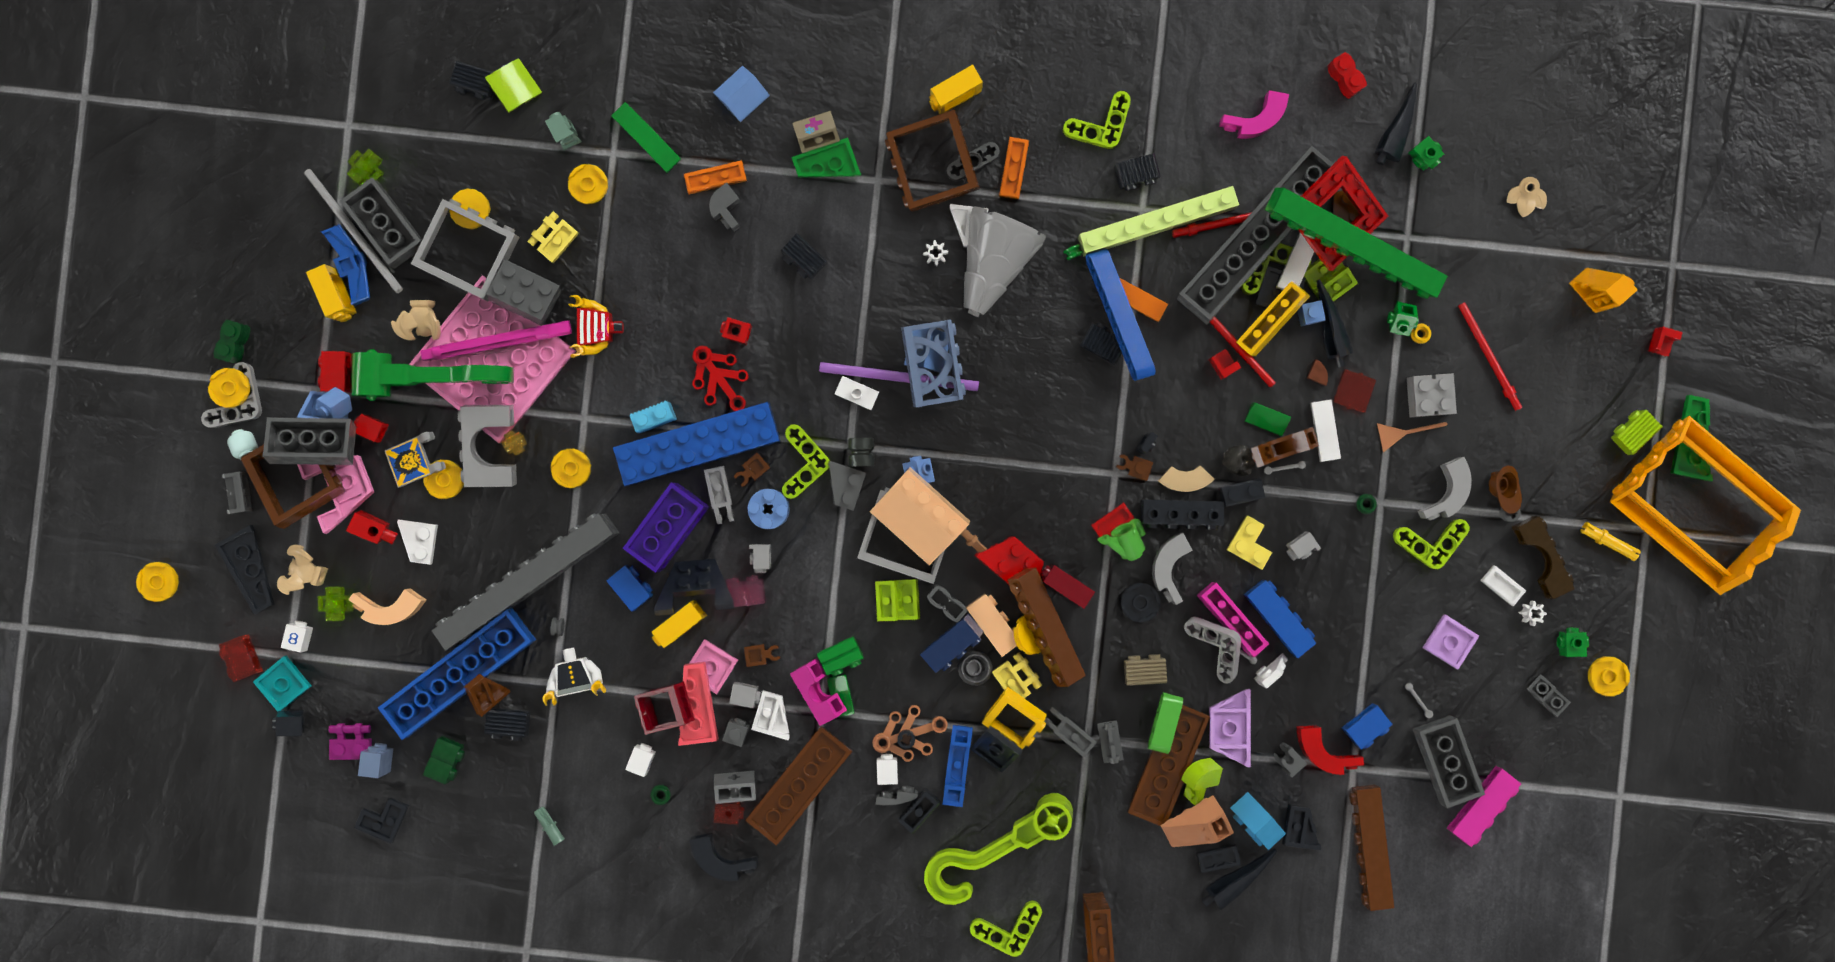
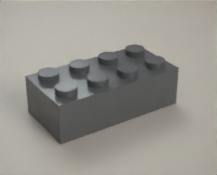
[340,177,423,269]
[263,417,356,465]
[1413,715,1485,808]

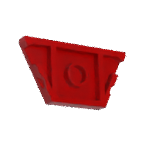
[974,536,1044,586]

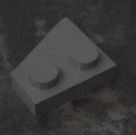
[828,461,866,511]

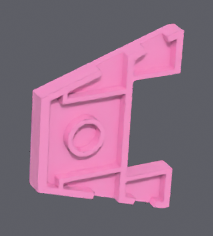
[297,455,374,534]

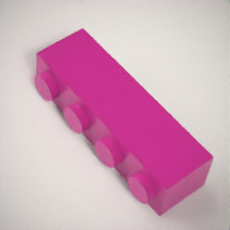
[1197,582,1269,657]
[1447,766,1521,847]

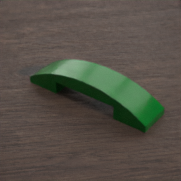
[611,102,681,173]

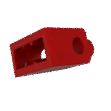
[346,510,398,544]

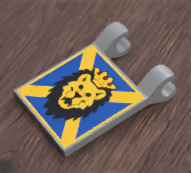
[385,432,446,488]

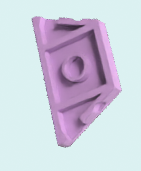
[1209,689,1251,767]

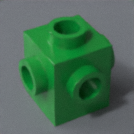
[1408,136,1444,171]
[1387,301,1418,336]
[1557,627,1589,657]

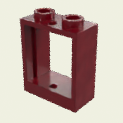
[1040,564,1095,609]
[634,681,695,735]

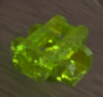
[347,148,384,185]
[318,587,354,621]

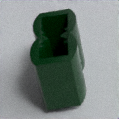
[214,320,250,364]
[423,736,465,785]

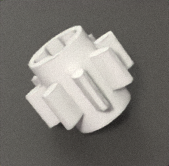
[923,240,948,266]
[1519,601,1547,626]

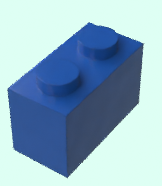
[607,565,653,612]
[1342,703,1393,749]

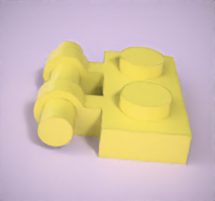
[527,211,579,263]
[992,652,1042,698]

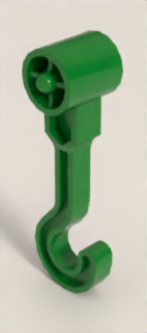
[351,349,514,401]

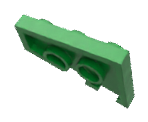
[791,137,861,178]

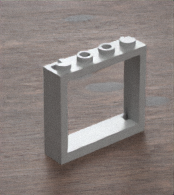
[411,199,520,301]
[857,487,945,584]

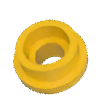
[1410,324,1431,344]

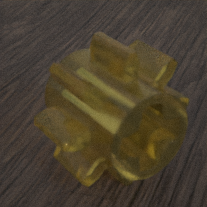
[502,430,527,455]

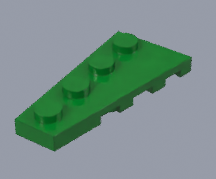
[1670,395,1713,482]

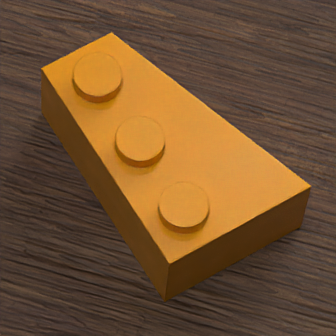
[1569,268,1638,313]

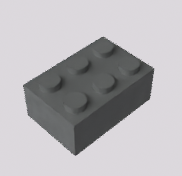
[486,259,561,326]

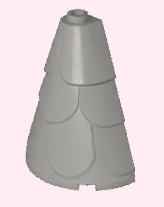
[964,206,1046,317]

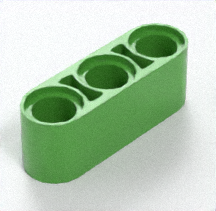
[1148,692,1183,754]

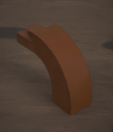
[1251,427,1319,468]

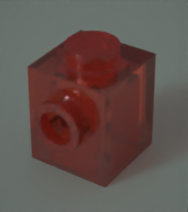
[714,802,745,825]

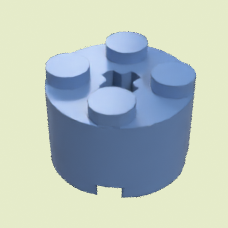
[747,489,790,529]

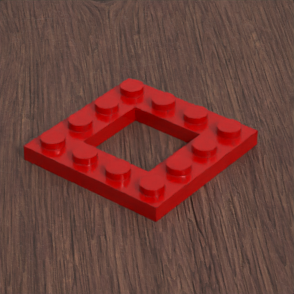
[1298,156,1388,271]

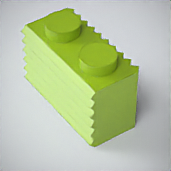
[1611,410,1663,455]

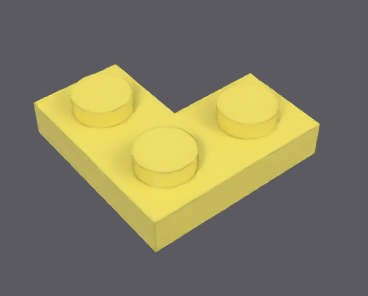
[1226,515,1272,570]

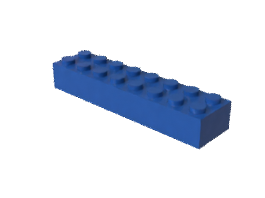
[613,402,781,486]
[378,608,536,740]

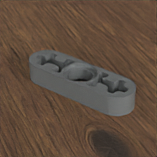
[947,142,1000,182]

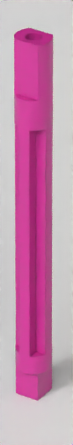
[420,320,572,361]

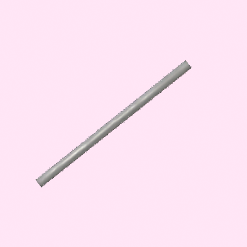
[304,169,403,293]

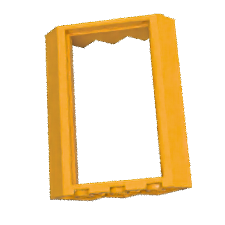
[1610,416,1801,595]

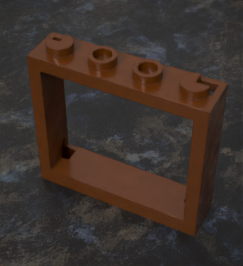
[885,110,980,212]
[241,444,346,529]
[1082,892,1115,962]

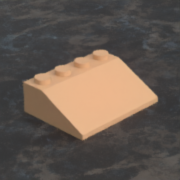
[870,467,970,566]

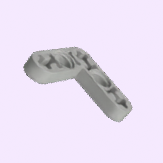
[201,362,262,428]
[1184,617,1241,683]

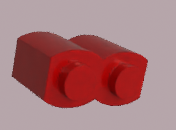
[1327,52,1367,99]

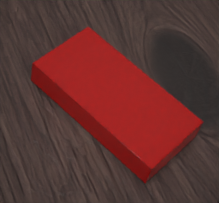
[1091,502,1135,537]

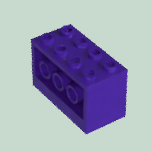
[622,482,710,573]

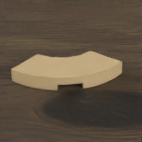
[1158,466,1215,492]

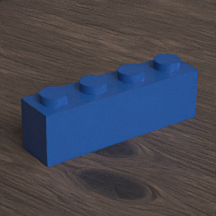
[1243,580,1316,658]

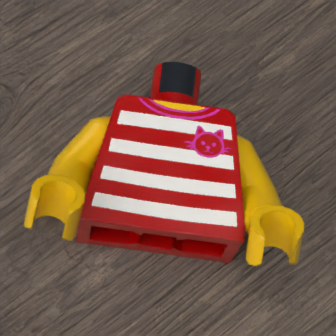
[568,295,624,358]

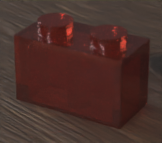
[219,634,263,682]

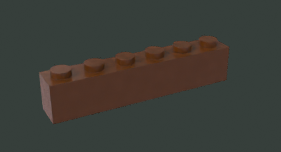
[1008,568,1086,687]
[1349,784,1394,911]

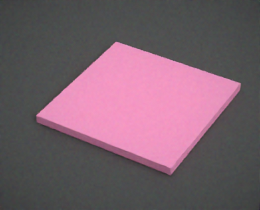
[409,275,576,444]

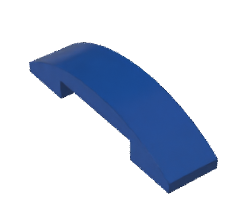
[943,725,973,807]

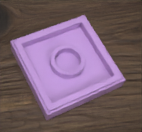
[1423,614,1479,670]

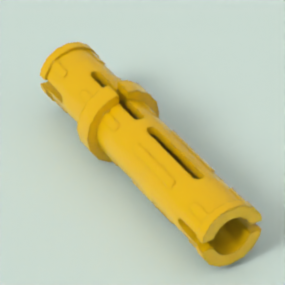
[1580,522,1641,561]

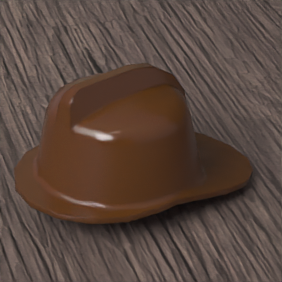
[1488,465,1522,514]

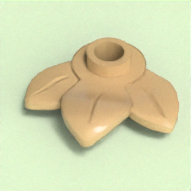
[1507,177,1547,217]

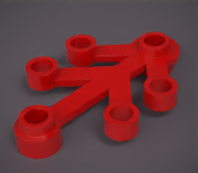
[692,346,749,411]

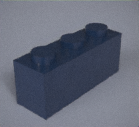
[920,614,984,673]

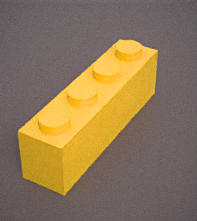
[1236,281,1310,356]

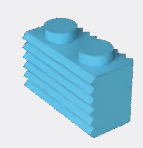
[630,401,677,433]

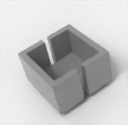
[1407,373,1457,418]

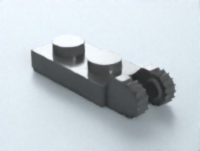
[1044,707,1097,757]

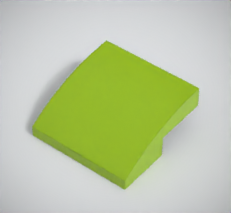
[485,58,542,113]
[1304,259,1358,302]
[875,579,920,621]

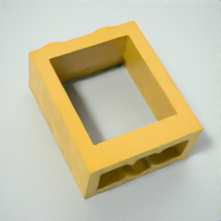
[929,65,983,114]
[306,264,357,322]
[652,600,707,648]
[982,686,1047,749]

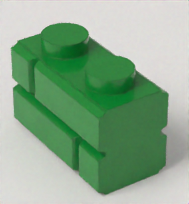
[817,636,864,677]

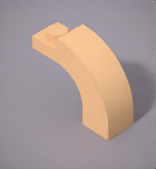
[349,589,426,625]

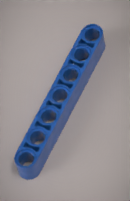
[1086,248,1155,381]

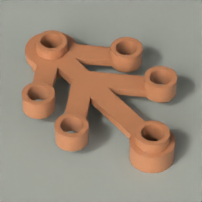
[873,705,948,762]

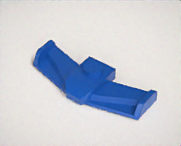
[322,224,370,306]

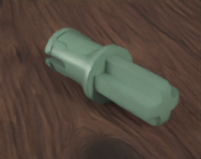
[534,807,565,846]

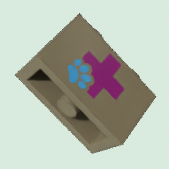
[793,111,840,153]

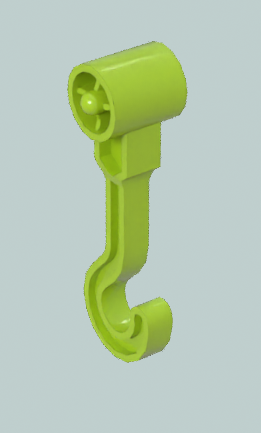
[924,793,1073,905]

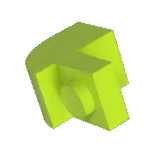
[1181,758,1223,805]

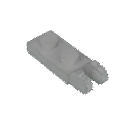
[704,466,734,524]

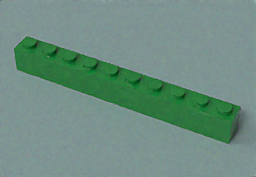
[1265,188,1447,299]

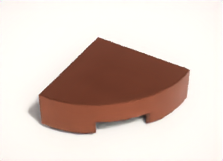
[1307,360,1328,386]

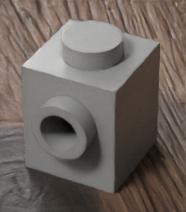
[729,682,761,708]

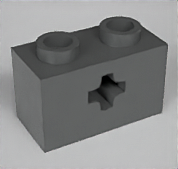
[714,771,756,804]

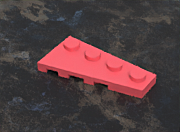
[678,662,719,746]

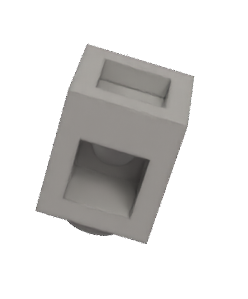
[1286,532,1321,561]
[749,544,771,573]

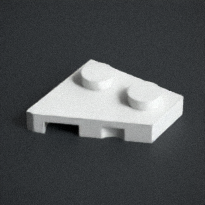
[397,520,438,565]

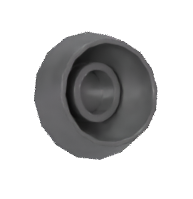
[958,651,993,686]

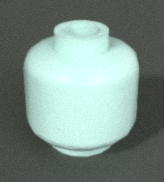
[227,429,258,460]

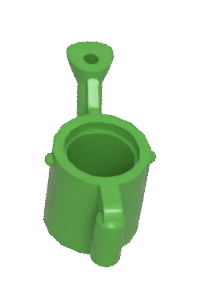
[1097,519,1146,561]

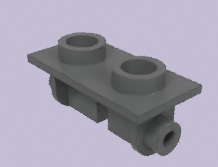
[1097,720,1124,764]

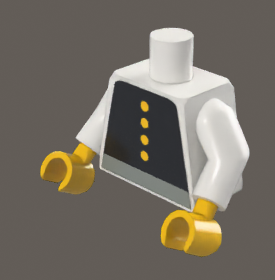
[543,647,606,706]

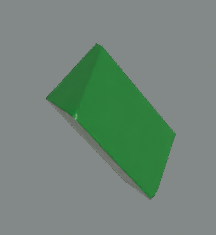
[1244,402,1291,436]
[827,674,855,717]

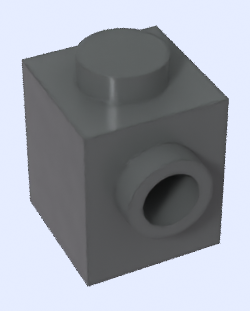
[722,718,750,747]

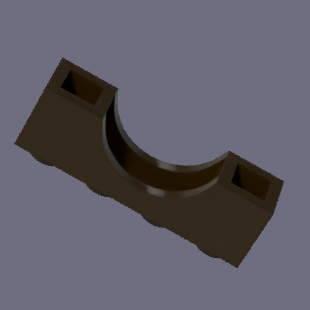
[1511,516,1575,599]

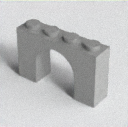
[458,405,517,487]

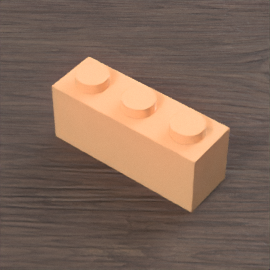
[966,593,1017,657]

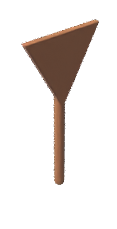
[1377,422,1447,452]

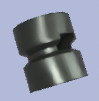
[848,438,874,467]

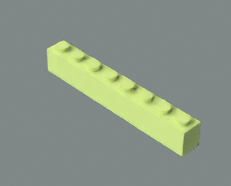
[1078,186,1239,257]

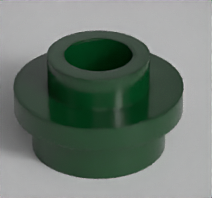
[1356,494,1377,514]
[650,785,671,805]

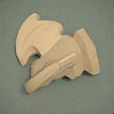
[391,300,441,340]
[277,545,328,595]

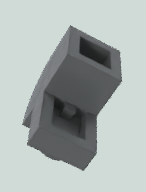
[709,183,741,232]

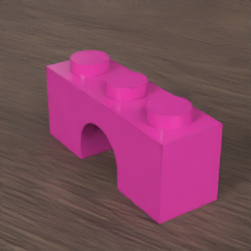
[790,658,847,726]

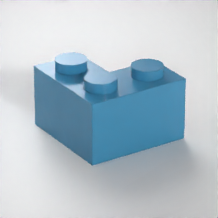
[1230,792,1286,850]

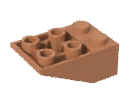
[1160,795,1234,847]

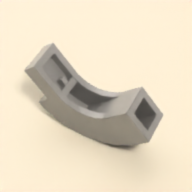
[1418,457,1471,520]
[1152,532,1193,605]

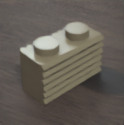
[1124,654,1167,686]

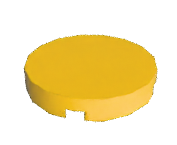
[568,164,608,204]
[449,189,490,229]
[208,368,250,408]
[551,449,591,488]
[423,459,464,499]
[136,562,179,602]
[1013,616,1041,655]
[1588,656,1630,696]

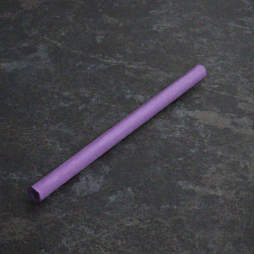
[819,362,979,391]

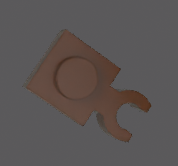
[734,452,770,487]
[1115,455,1154,481]
[744,644,781,667]

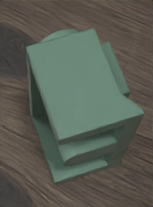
[545,112,582,151]

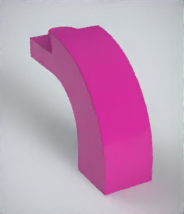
[1219,90,1289,139]

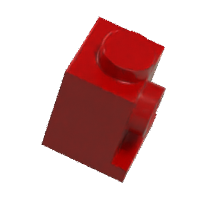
[720,317,752,345]

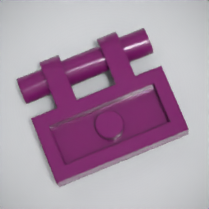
[329,723,372,760]

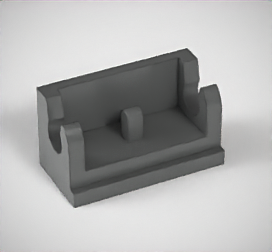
[222,471,253,514]
[1273,742,1307,777]

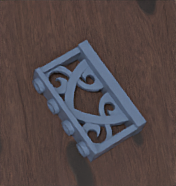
[901,320,966,407]

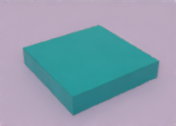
[253,655,311,712]

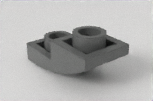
[1527,674,1571,717]
[876,786,918,805]

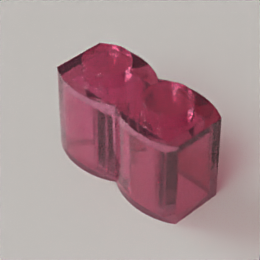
[726,575,766,607]

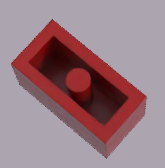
[318,351,352,393]

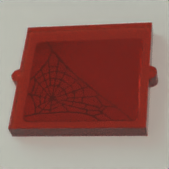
[1333,369,1376,413]

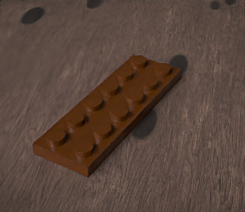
[1127,705,1210,826]
[745,726,852,846]

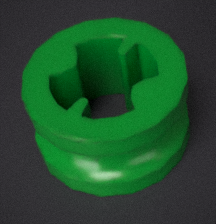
[1063,244,1083,261]

